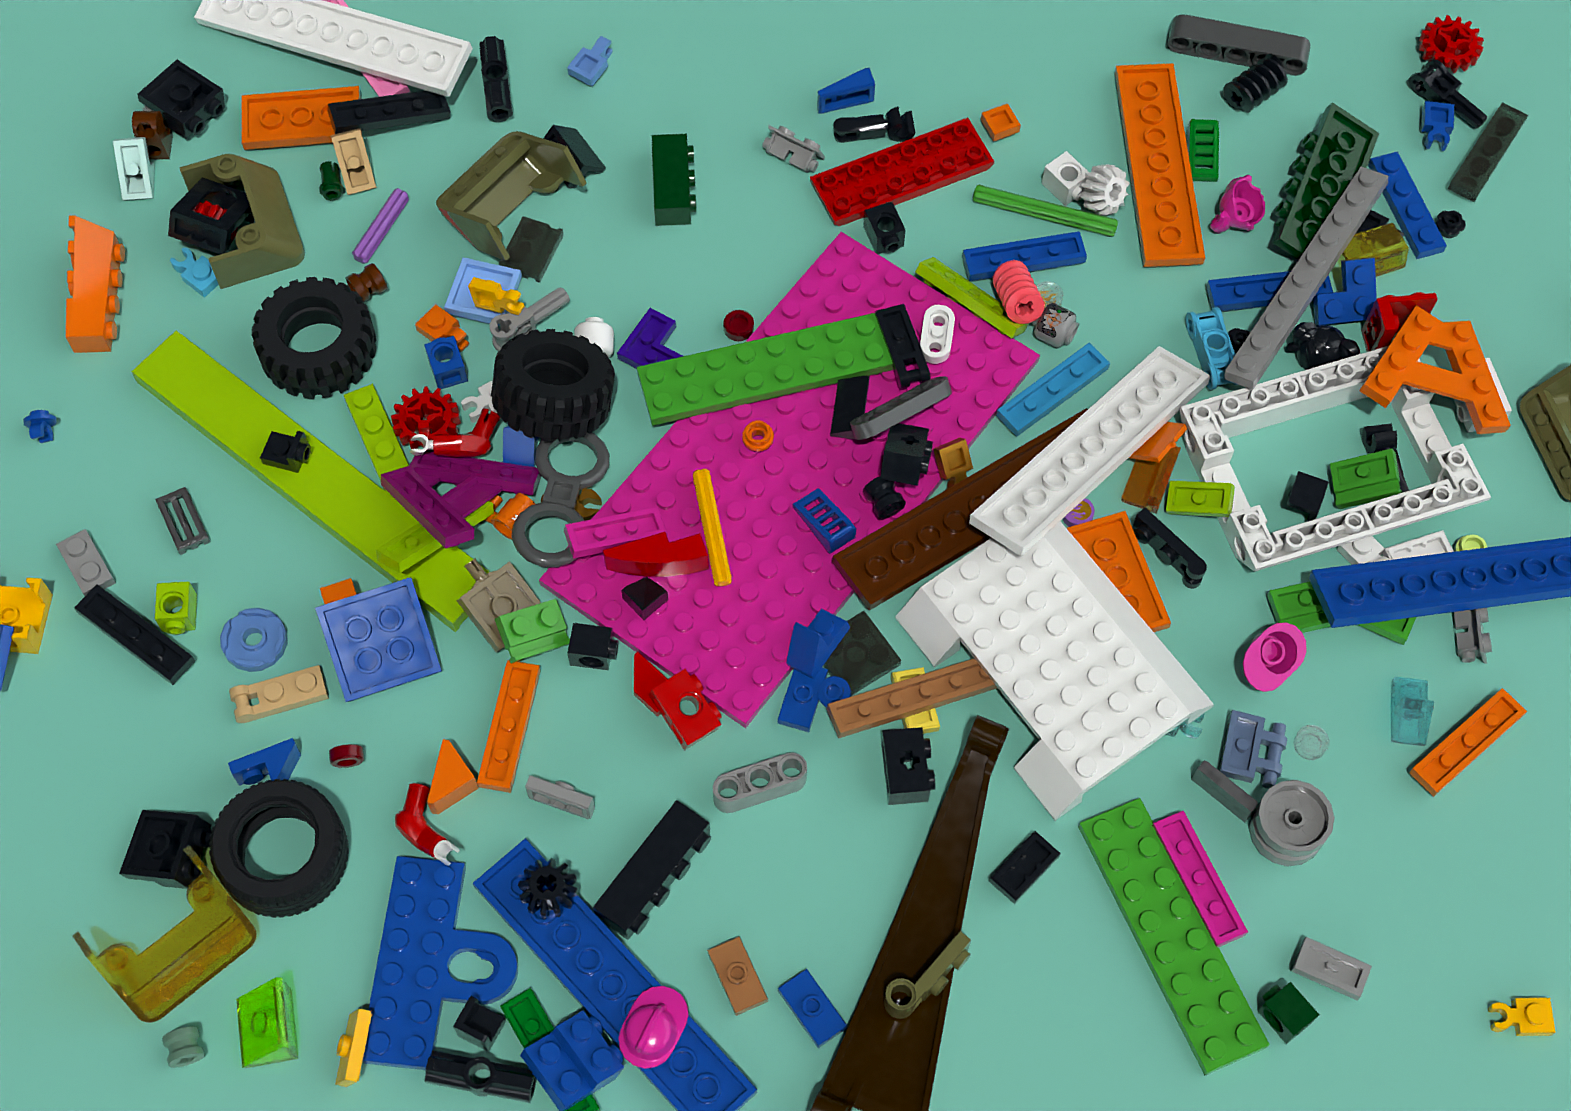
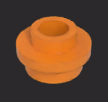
[742,420,774,451]

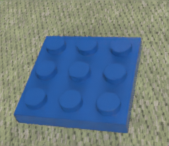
[315,577,442,702]

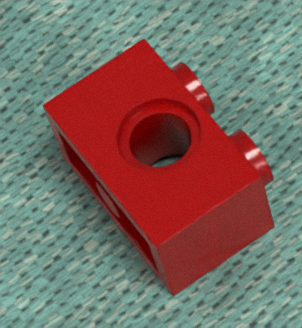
[649,669,722,751]

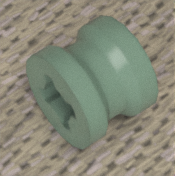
[162,1026,204,1068]

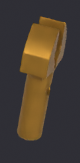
[541,488,602,521]

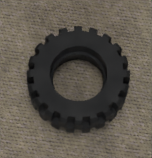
[251,277,377,399]
[491,329,615,442]

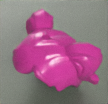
[1210,175,1265,233]

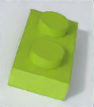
[1166,481,1235,517]

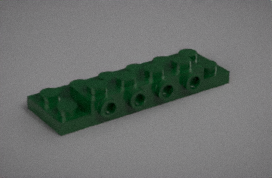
[1273,102,1379,260]

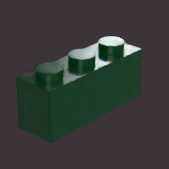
[651,134,696,226]

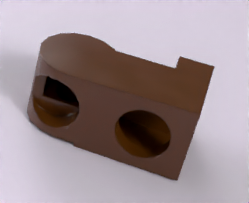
[132,111,173,159]

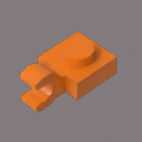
[415,304,469,352]

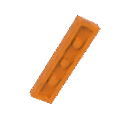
[477,660,541,793]
[1409,688,1527,797]

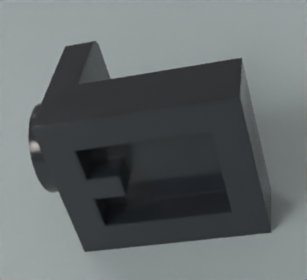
[260,431,311,473]

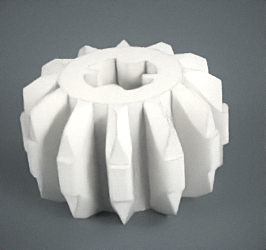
[1080,164,1130,215]

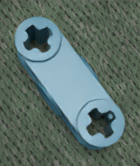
[1186,307,1239,390]

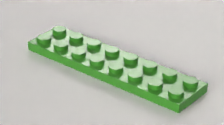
[637,313,893,426]
[1078,798,1270,1075]

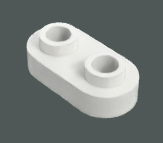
[920,305,955,364]

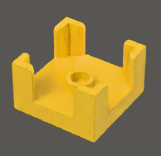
[0,578,53,654]

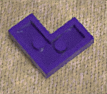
[617,308,683,369]

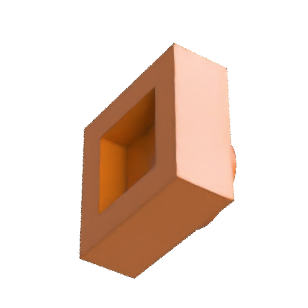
[981,103,1021,142]

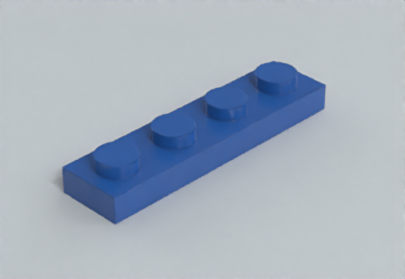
[1368,151,1447,260]
[962,231,1087,281]
[1206,271,1333,311]

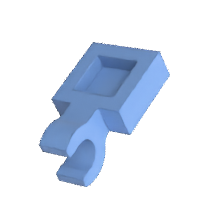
[567,36,613,86]

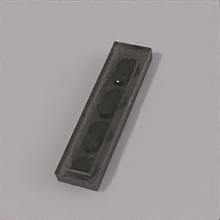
[1448,102,1529,202]

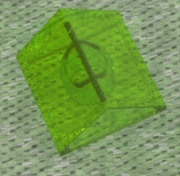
[236,977,298,1068]

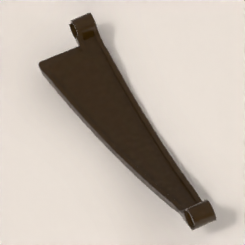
[810,715,1009,1111]

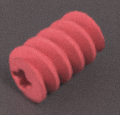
[992,260,1045,324]

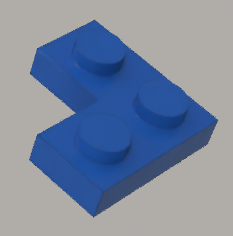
[1313,257,1377,325]

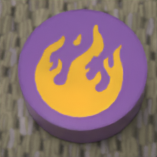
[1063,498,1095,527]

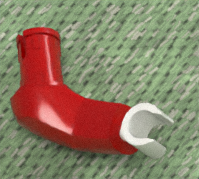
[410,408,500,457]
[395,783,460,866]

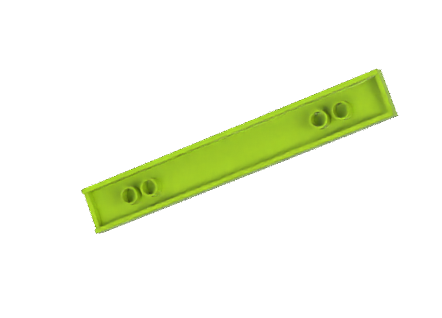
[131,330,489,632]

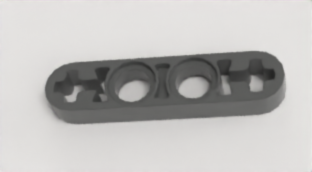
[850,376,952,440]

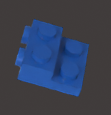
[520,1010,624,1111]

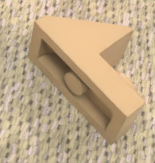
[331,128,376,195]

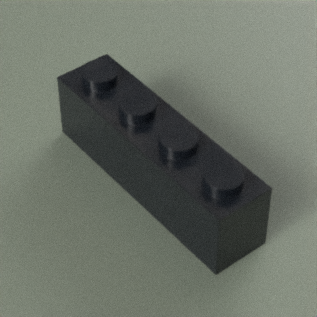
[593,800,711,940]

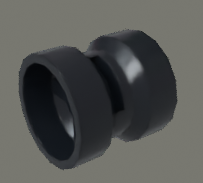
[863,476,906,519]

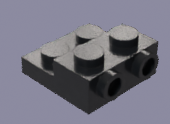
[138,59,225,139]
[119,810,212,889]

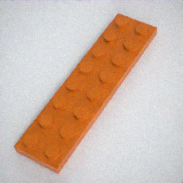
[1115,63,1205,267]

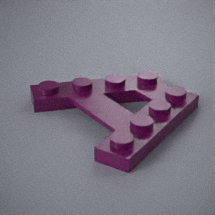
[381,451,541,549]

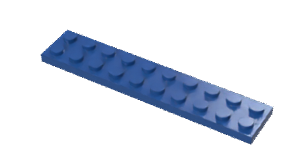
[1309,537,1571,628]
[473,838,757,1111]

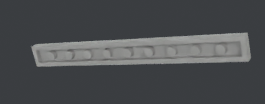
[1224,167,1389,390]

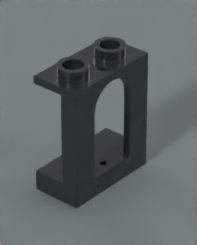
[168,177,255,254]

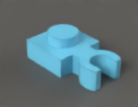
[170,247,219,298]

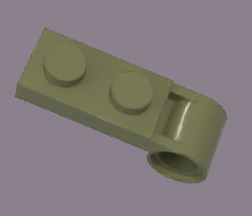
[884,931,971,1019]

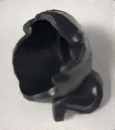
[1287,322,1360,370]

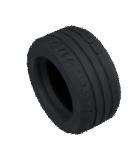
[209,779,349,918]

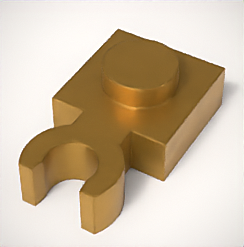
[933,437,973,489]

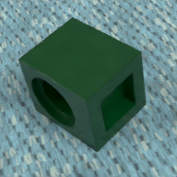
[1258,982,1320,1045]

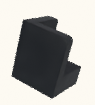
[1287,471,1329,522]
[453,996,506,1052]

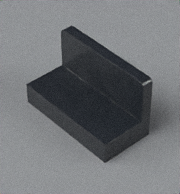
[543,125,606,188]

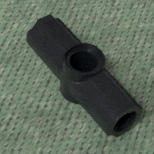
[479,36,513,122]
[424,1050,536,1103]

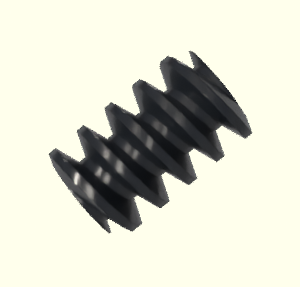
[1223,53,1288,112]

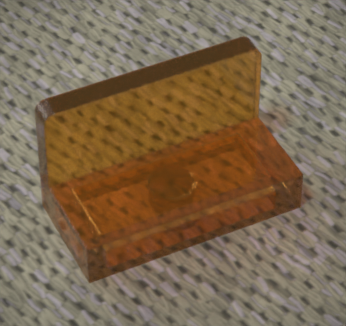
[1121,446,1181,514]

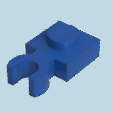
[1421,101,1454,151]

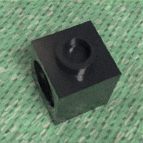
[863,201,906,254]
[567,623,619,670]

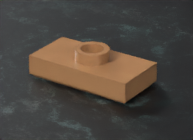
[707,937,768,1016]

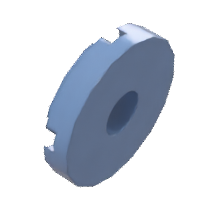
[220,608,287,672]

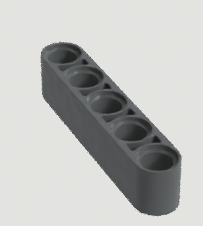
[1168,14,1311,75]

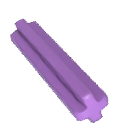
[352,188,409,264]

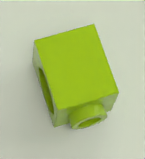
[155,581,197,635]

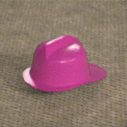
[1243,622,1307,692]
[619,986,689,1069]

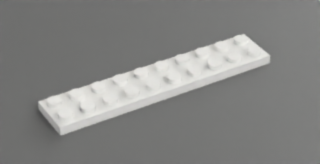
[194,0,473,97]
[969,346,1210,557]

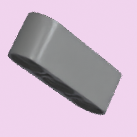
[713,753,807,813]

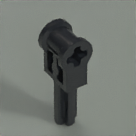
[1409,59,1487,128]

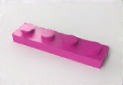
[1153,810,1248,947]

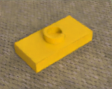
[335,1009,372,1087]

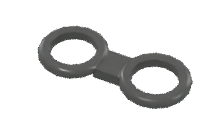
[512,432,610,568]

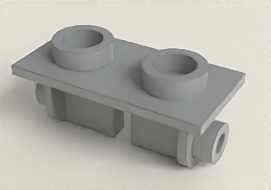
[762,125,825,172]
[1454,608,1492,664]

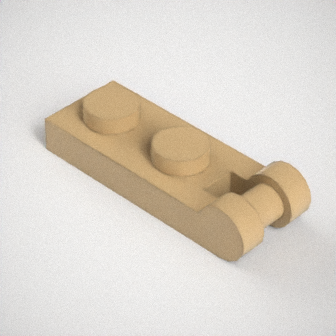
[229,665,329,723]

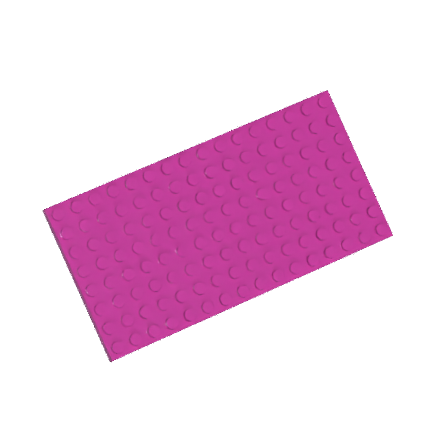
[539,232,1040,728]

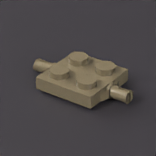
[457,558,541,653]

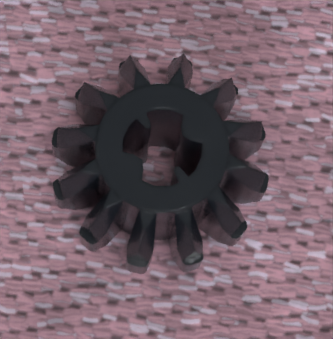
[518,858,578,919]

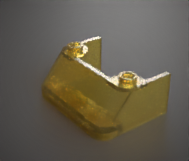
[72,846,256,1023]

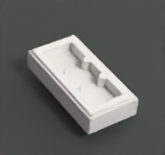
[1382,530,1454,560]

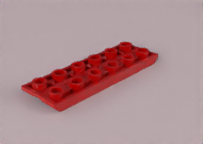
[810,118,994,226]

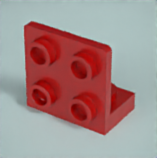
[1361,292,1438,352]

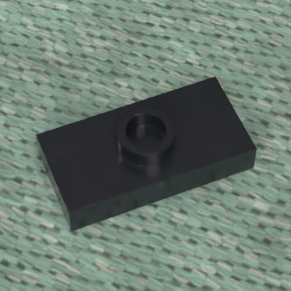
[989,831,1061,904]

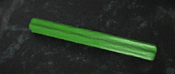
[973,185,1118,236]

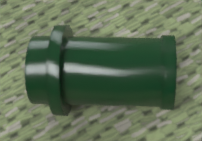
[319,161,343,201]

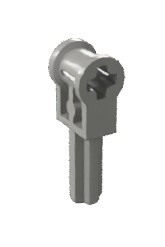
[489,287,570,351]

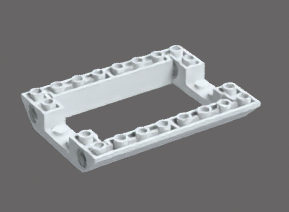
[1180,346,1491,572]

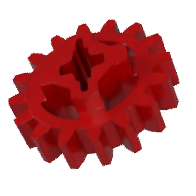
[1418,15,1484,73]
[391,386,461,451]

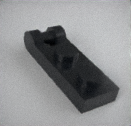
[875,304,931,389]
[1132,507,1207,589]

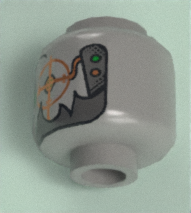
[1031,303,1079,348]

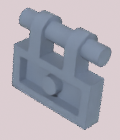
[1219,710,1287,789]

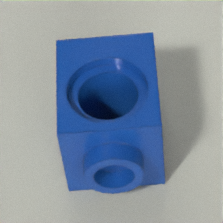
[424,336,468,389]

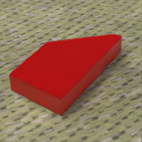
[634,652,667,717]

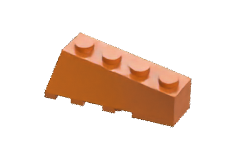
[65,215,125,353]

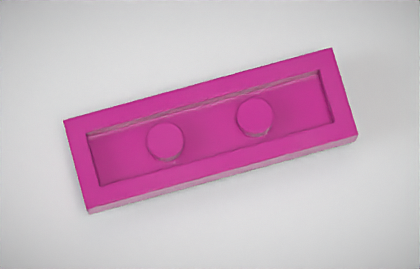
[564,507,667,558]

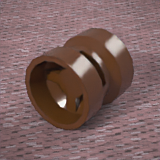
[345,263,388,303]

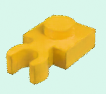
[468,277,525,315]
[1488,998,1556,1036]

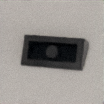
[830,375,870,440]

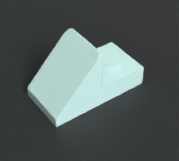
[113,137,155,200]

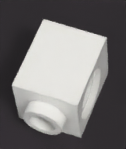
[1041,151,1089,206]

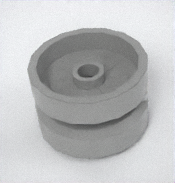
[1249,780,1335,866]

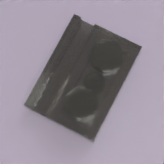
[499,216,564,283]

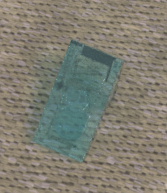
[1391,677,1434,746]

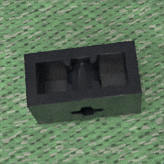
[880,423,933,486]
[881,727,935,805]

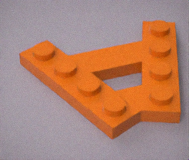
[1359,305,1511,434]

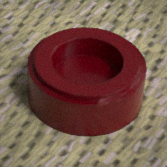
[724,310,754,341]
[329,744,364,768]

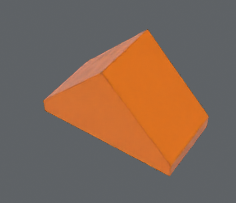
[427,739,479,814]

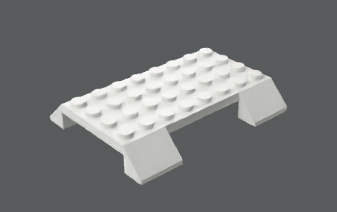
[895,521,1214,821]

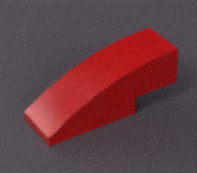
[603,532,709,577]

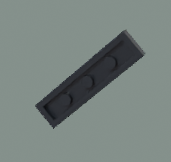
[327,90,451,134]
[74,584,195,685]

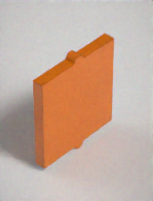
[1129,422,1187,463]

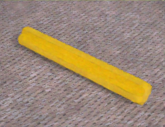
[693,469,731,587]

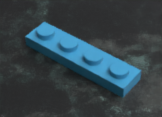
[996,342,1110,437]

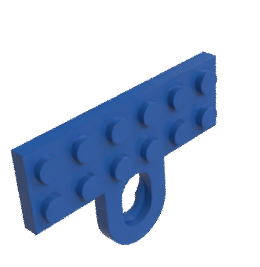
[362,856,518,1070]

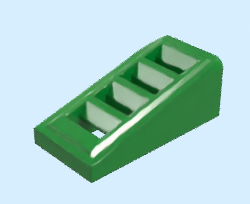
[1186,119,1219,182]

